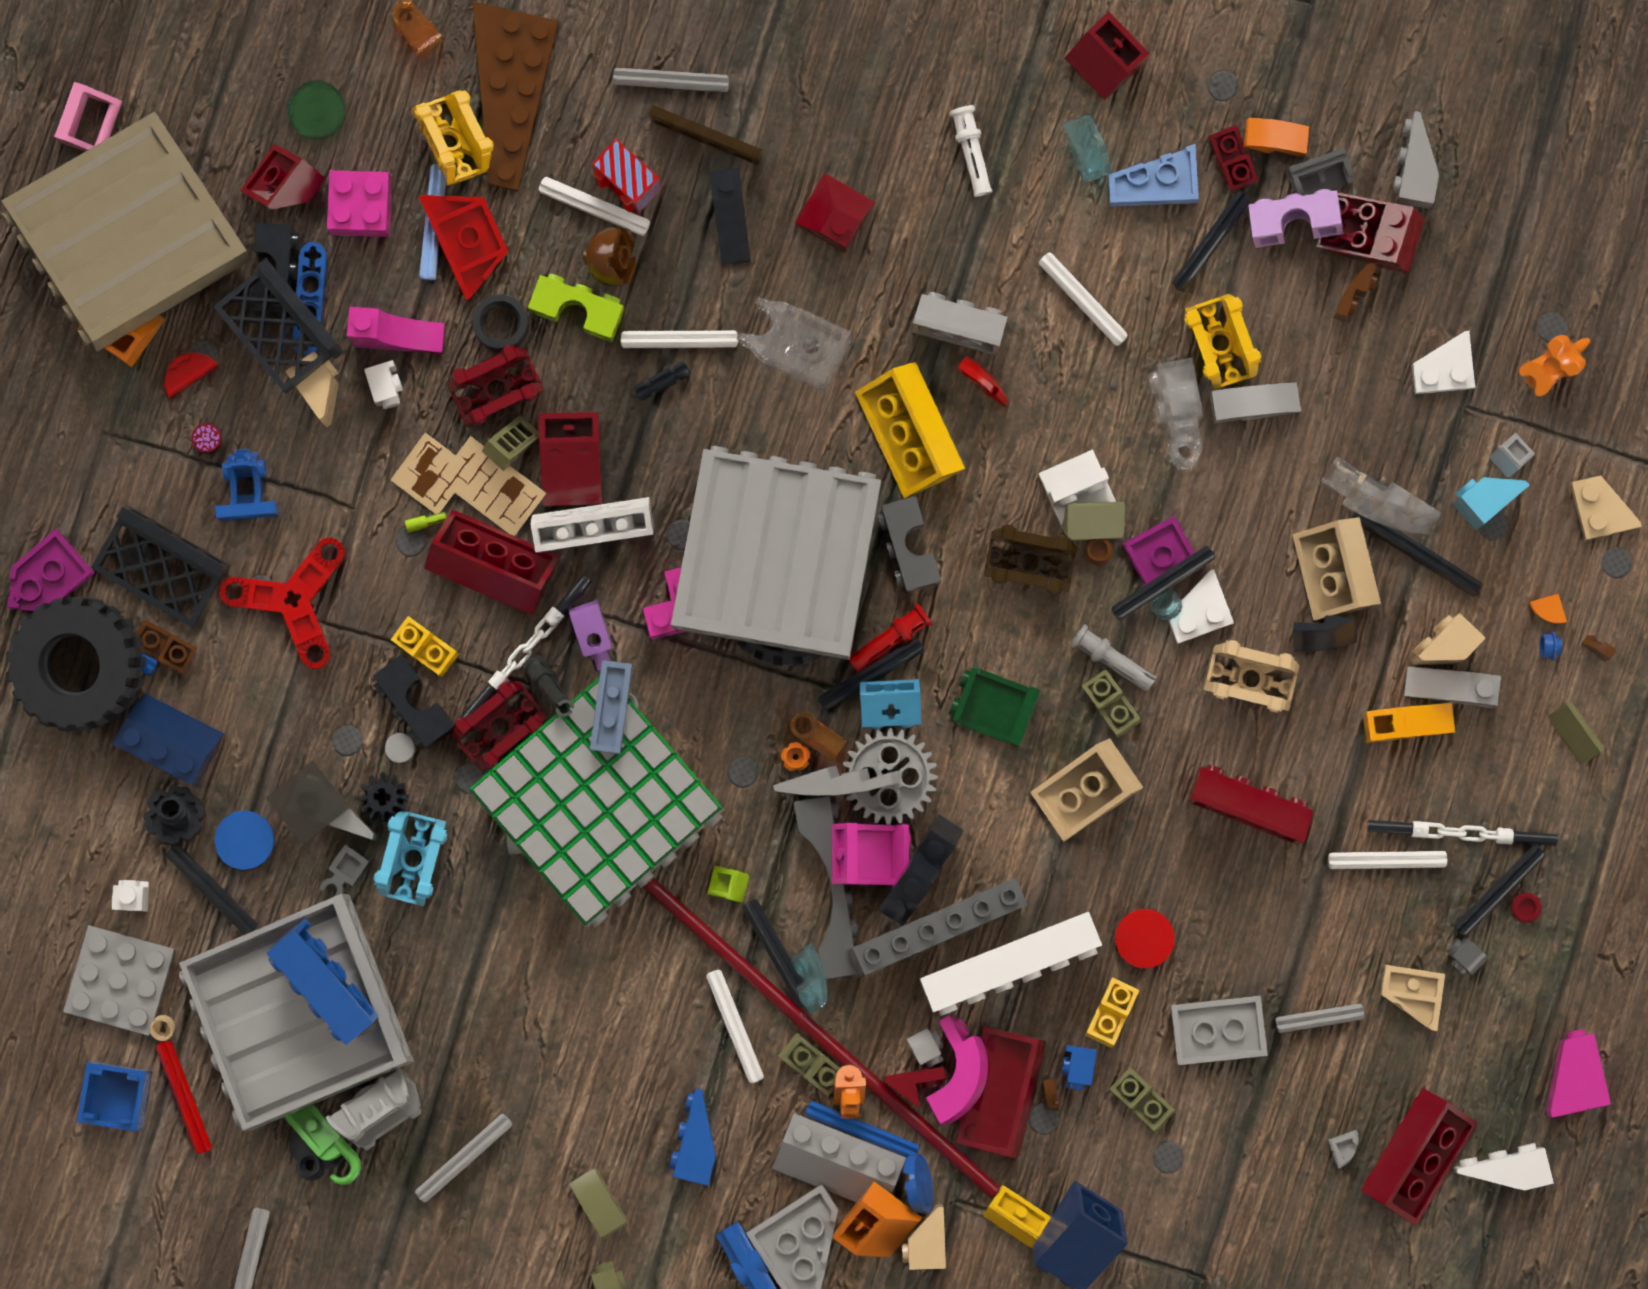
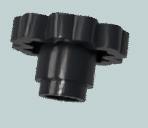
[143,785,206,847]

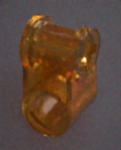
[392,0,444,58]

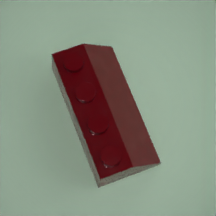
[424,509,560,615]
[1186,764,1314,845]
[1360,1088,1478,1226]

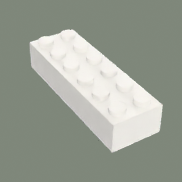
[919,912,1102,1016]

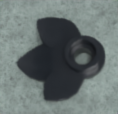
[289,1132,344,1181]

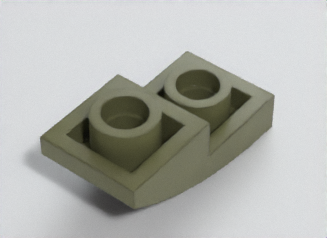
[1082,669,1142,738]
[778,1033,840,1096]
[1110,1067,1176,1133]
[570,1168,628,1239]

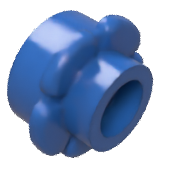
[1539,631,1562,661]

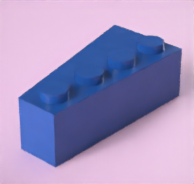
[267,918,378,1045]

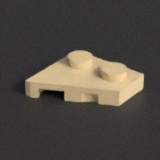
[1570,475,1642,541]
[1380,965,1445,1031]

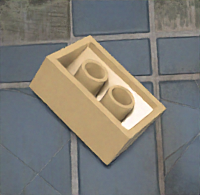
[1293,517,1381,621]

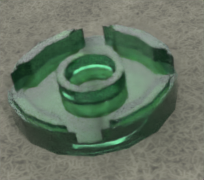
[287,80,346,140]

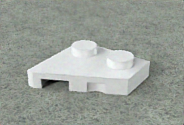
[1412,331,1475,394]
[1167,570,1234,644]

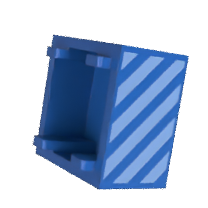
[77,1062,152,1131]

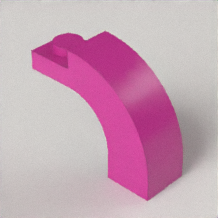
[926,1015,988,1125]

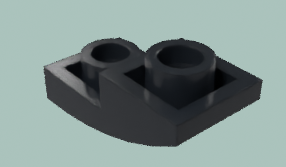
[1292,615,1357,652]

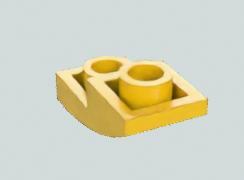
[391,616,459,677]
[1085,977,1139,1048]

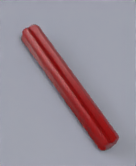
[156,1040,212,1154]

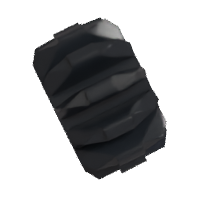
[358,772,410,823]

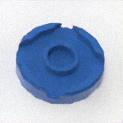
[214,810,275,870]
[904,1154,934,1215]

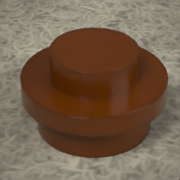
[1083,539,1113,566]

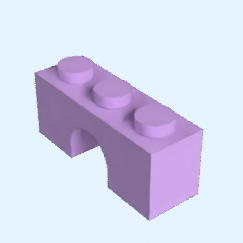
[1249,189,1344,248]

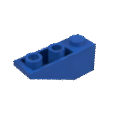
[669,1088,716,1186]

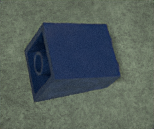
[1033,1180,1128,1289]

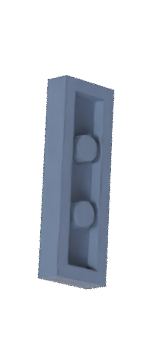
[590,660,633,754]

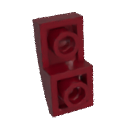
[1208,125,1259,191]

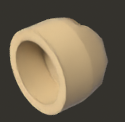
[149,1015,175,1041]

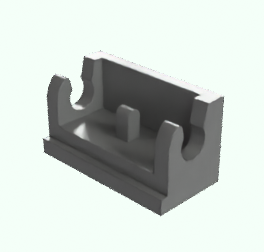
[1286,147,1354,196]

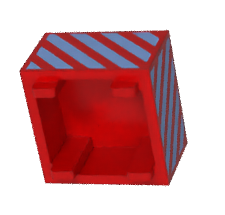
[592,138,662,215]

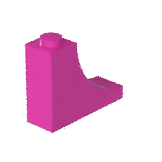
[347,307,446,354]

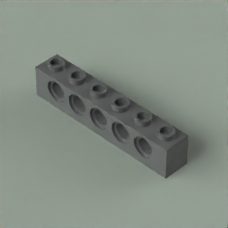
[847,877,1028,978]

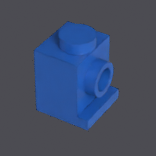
[1062,1045,1097,1091]

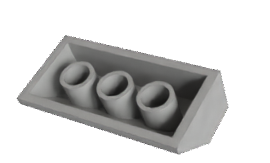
[772,1113,906,1202]

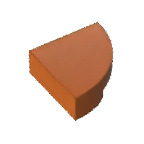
[1529,594,1567,624]

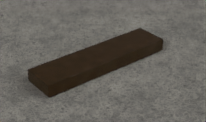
[649,105,762,165]

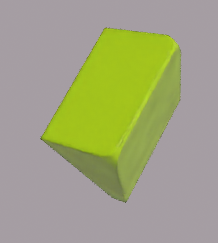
[707,865,749,903]

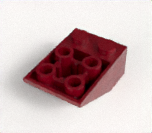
[1316,192,1425,274]
[539,412,602,507]

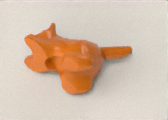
[1519,335,1590,397]

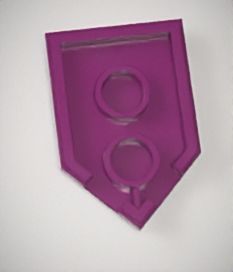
[7,529,95,611]

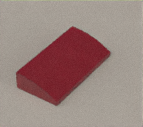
[956,1026,1046,1158]

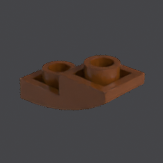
[1333,263,1379,322]
[135,619,197,674]

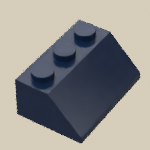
[113,693,224,786]

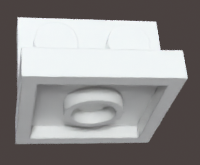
[1038,450,1116,528]

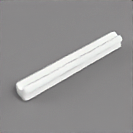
[539,177,650,236]
[1039,252,1128,346]
[621,330,738,348]
[1328,851,1447,869]
[706,970,764,1083]

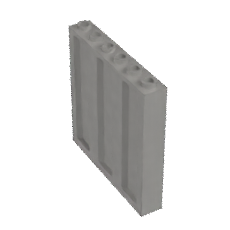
[671,446,881,660]
[179,894,414,1131]

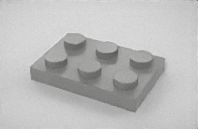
[1170,996,1268,1065]

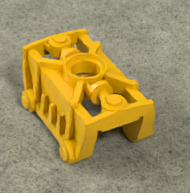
[411,90,494,186]
[1184,294,1261,391]

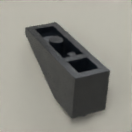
[710,168,751,265]

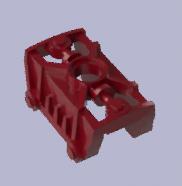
[447,345,545,427]
[452,681,548,772]

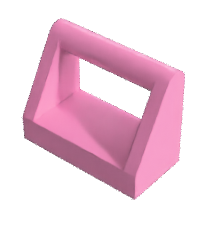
[55,82,123,151]

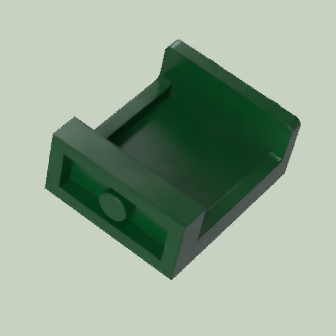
[949,665,1040,748]

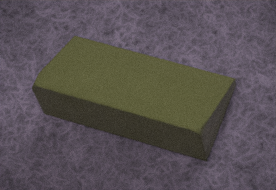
[1062,502,1125,540]
[1548,701,1605,763]

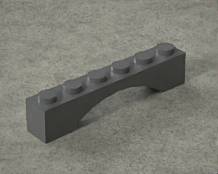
[794,796,858,980]

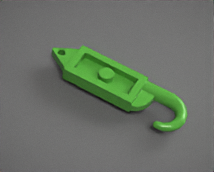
[284,1104,361,1185]

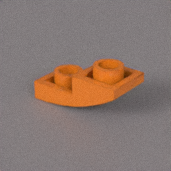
[1244,118,1309,157]

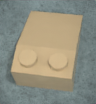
[1030,738,1143,842]

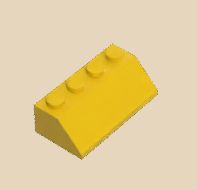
[855,362,965,498]

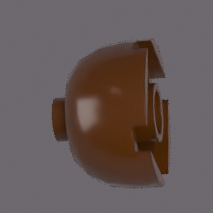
[583,228,636,286]

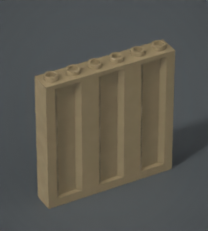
[1,111,250,352]

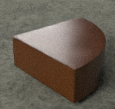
[1581,635,1616,661]
[1042,1079,1059,1111]

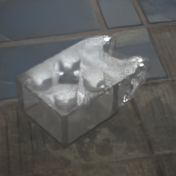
[737,297,852,393]
[1149,358,1203,470]

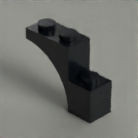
[878,814,964,926]

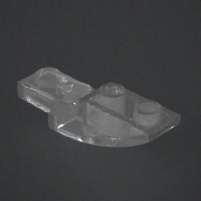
[1321,456,1442,534]

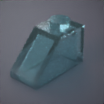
[1062,114,1112,182]

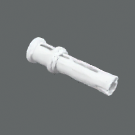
[949,105,992,197]

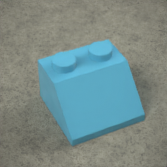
[1453,477,1529,531]

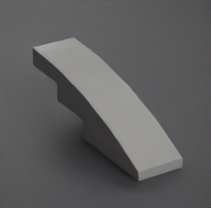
[773,766,901,795]

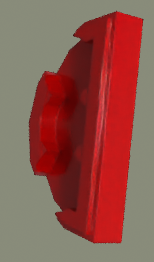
[164,352,219,399]

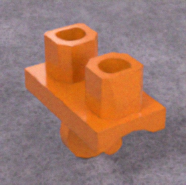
[833,1065,866,1118]

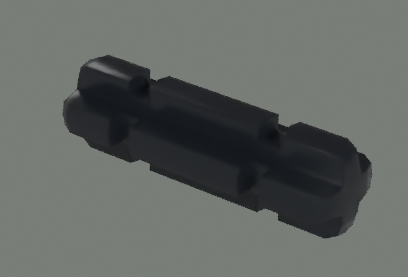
[634,361,690,401]

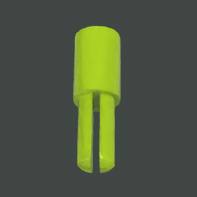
[405,512,447,533]

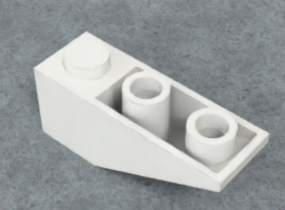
[1453,1143,1554,1190]

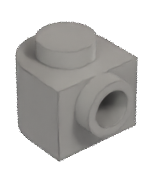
[906,1028,944,1068]

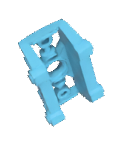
[373,811,448,906]

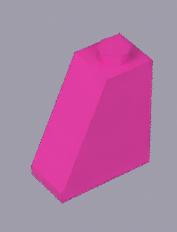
[1546,1029,1611,1118]

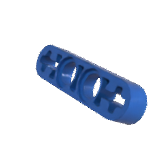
[292,242,328,357]

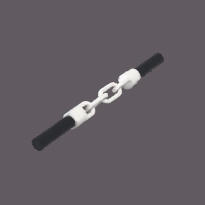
[460,574,592,718]
[1367,820,1558,846]

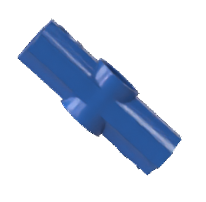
[716,1222,777,1289]

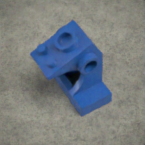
[215,449,279,521]

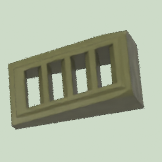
[482,415,539,471]

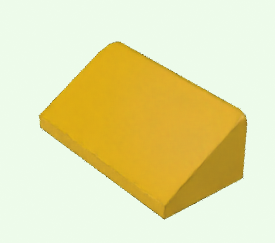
[983,1185,1051,1248]

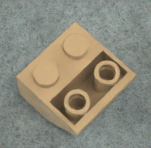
[1411,613,1485,665]

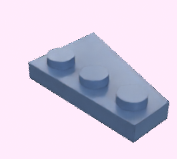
[1108,144,1199,207]

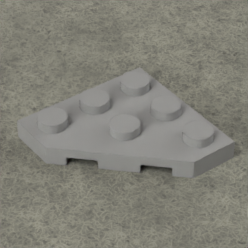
[746,1184,839,1289]

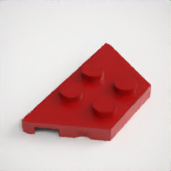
[418,195,509,301]

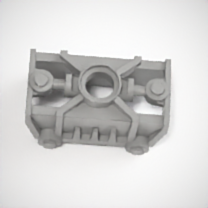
[326,1068,421,1150]

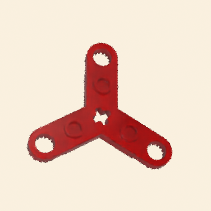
[219,537,345,669]

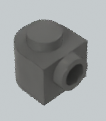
[1446,937,1488,976]

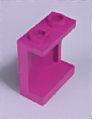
[832,823,911,885]

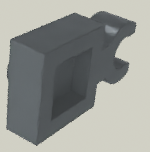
[320,845,370,897]

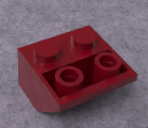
[1064,12,1150,101]

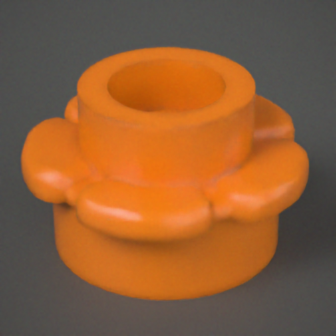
[781,742,810,771]

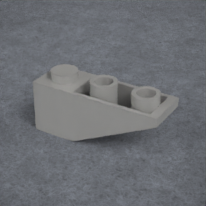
[1392,111,1439,209]

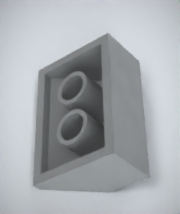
[912,292,1008,356]

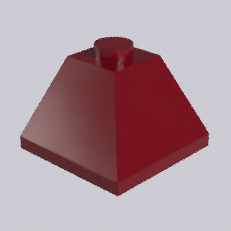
[240,144,326,210]
[795,173,875,253]

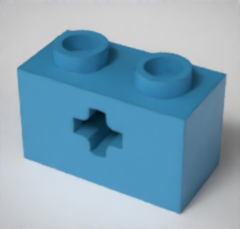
[860,679,922,729]

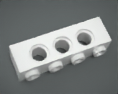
[531,497,654,552]

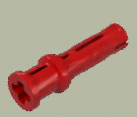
[849,603,933,672]

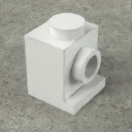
[364,360,403,409]
[112,880,149,912]

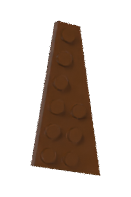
[472,1,559,192]

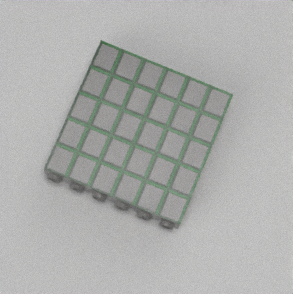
[469,677,725,927]

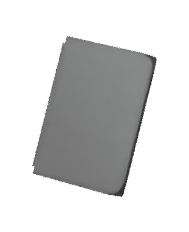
[1489,433,1535,478]

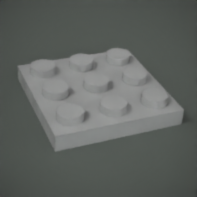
[63,925,176,1036]

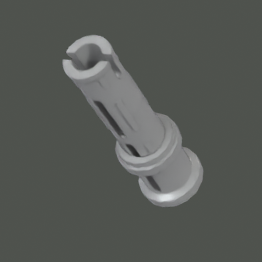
[1070,624,1157,692]

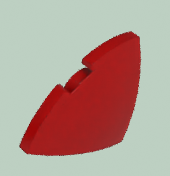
[957,355,1009,408]

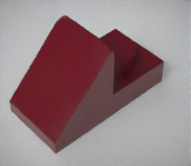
[884,1067,946,1107]

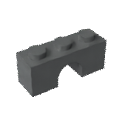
[877,496,941,594]

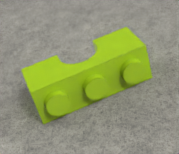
[528,273,625,343]

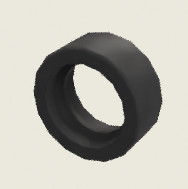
[472,294,529,352]

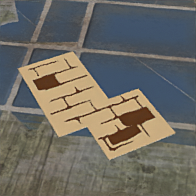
[391,433,546,536]

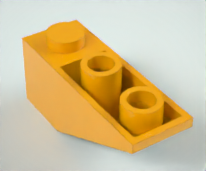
[1362,703,1456,743]

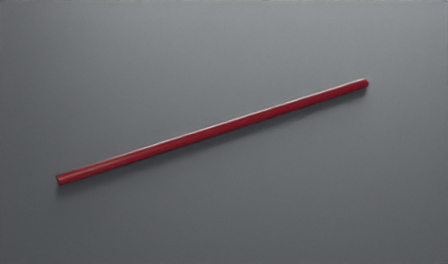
[642,878,1000,1198]

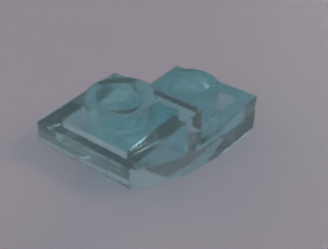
[791,944,827,1014]

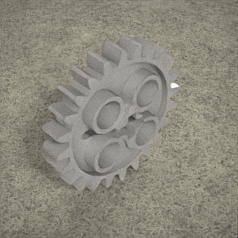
[841,728,938,825]

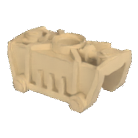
[1204,640,1300,713]

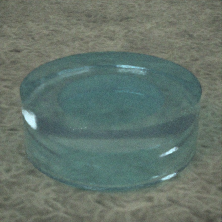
[1151,589,1183,620]

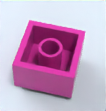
[327,170,392,237]

